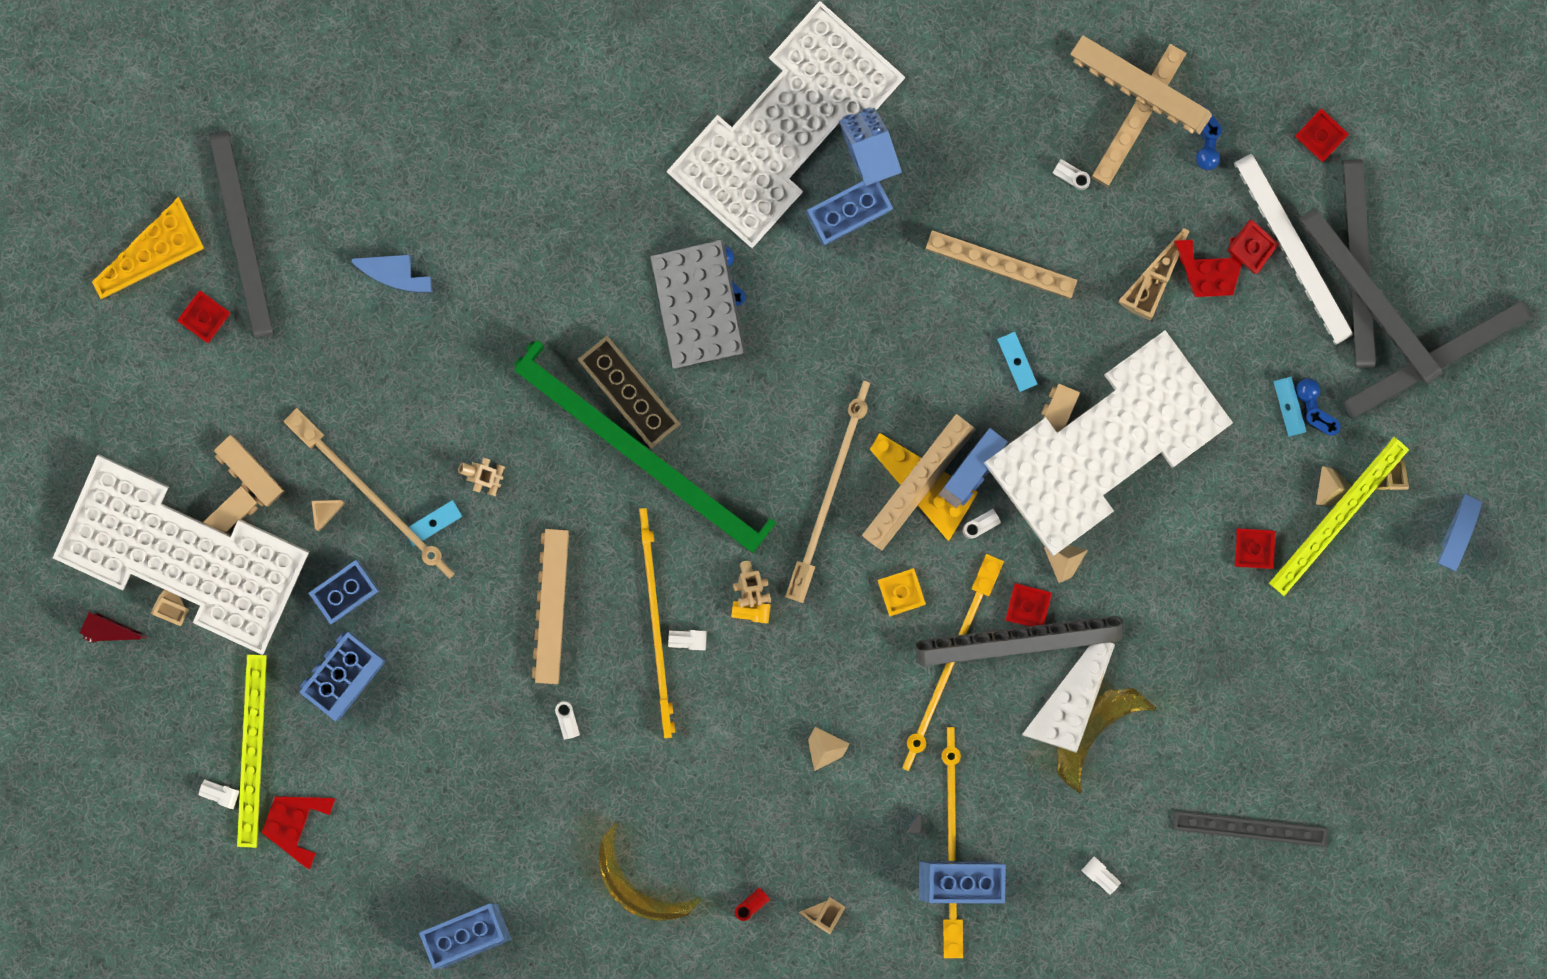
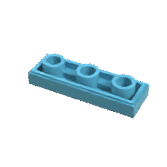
[997,332,1038,392]
[1273,377,1306,437]
[408,500,463,547]

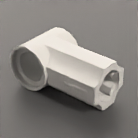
[1052,159,1090,190]
[963,509,1001,539]
[668,630,707,650]
[555,700,580,740]
[199,779,240,809]
[1081,857,1121,894]

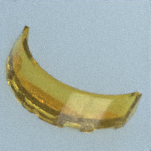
[1056,688,1156,794]
[599,822,701,921]

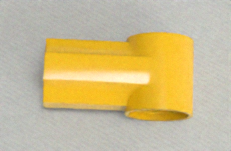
[731,601,771,623]

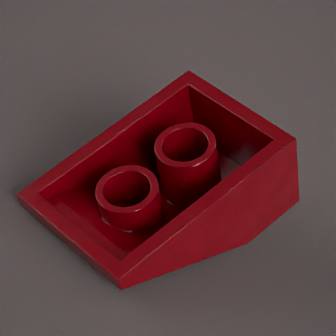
[80,612,147,643]

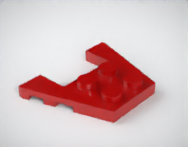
[1174,237,1242,297]
[262,796,335,870]

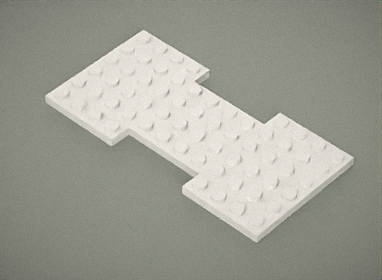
[667,1,905,249]
[984,330,1233,557]
[53,454,310,655]

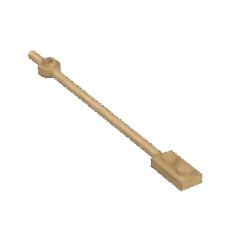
[785,381,870,603]
[283,408,455,579]

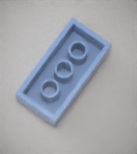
[938,428,1008,508]

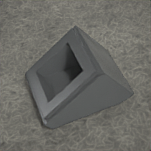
[906,813,922,834]

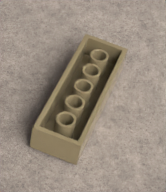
[578,336,681,449]

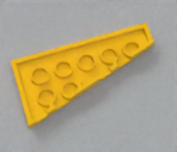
[92,197,205,299]
[870,433,978,541]

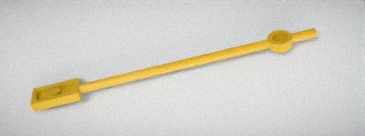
[639,508,675,738]
[902,554,1004,771]
[941,727,963,958]

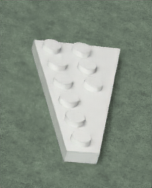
[1022,642,1115,753]

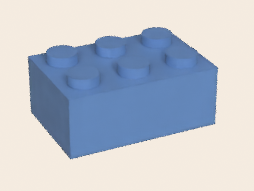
[309,560,380,624]

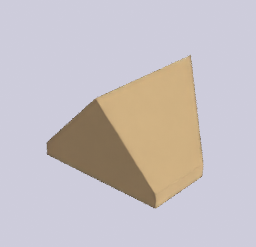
[1375,460,1409,490]
[1316,466,1352,507]
[312,500,345,531]
[1044,545,1088,583]
[151,589,189,626]
[808,727,849,771]
[799,897,845,934]

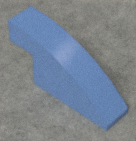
[352,255,433,293]
[1436,494,1482,571]

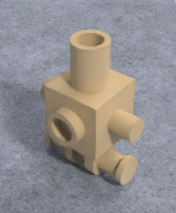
[458,458,505,497]
[733,561,771,608]

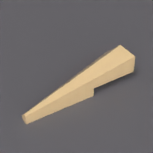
[1118,228,1189,320]

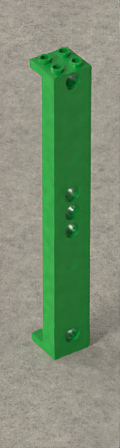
[514,340,776,553]

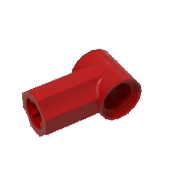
[734,887,770,921]

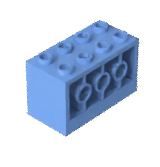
[839,107,902,186]
[805,181,893,247]
[299,631,387,721]
[919,861,1006,903]
[419,903,512,969]

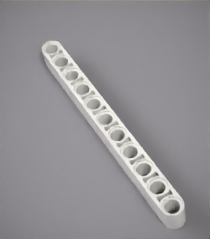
[1234,153,1353,345]

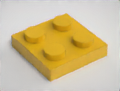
[878,568,926,617]

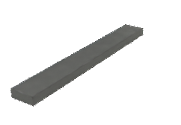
[1173,811,1328,847]

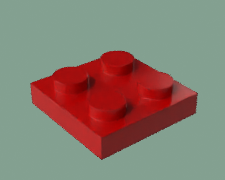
[1294,108,1349,163]
[1227,220,1279,274]
[177,290,231,344]
[1234,528,1276,569]
[1005,583,1052,626]

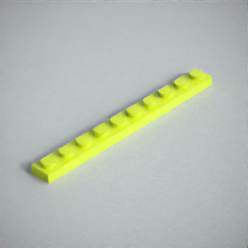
[1269,437,1409,596]
[237,654,267,848]

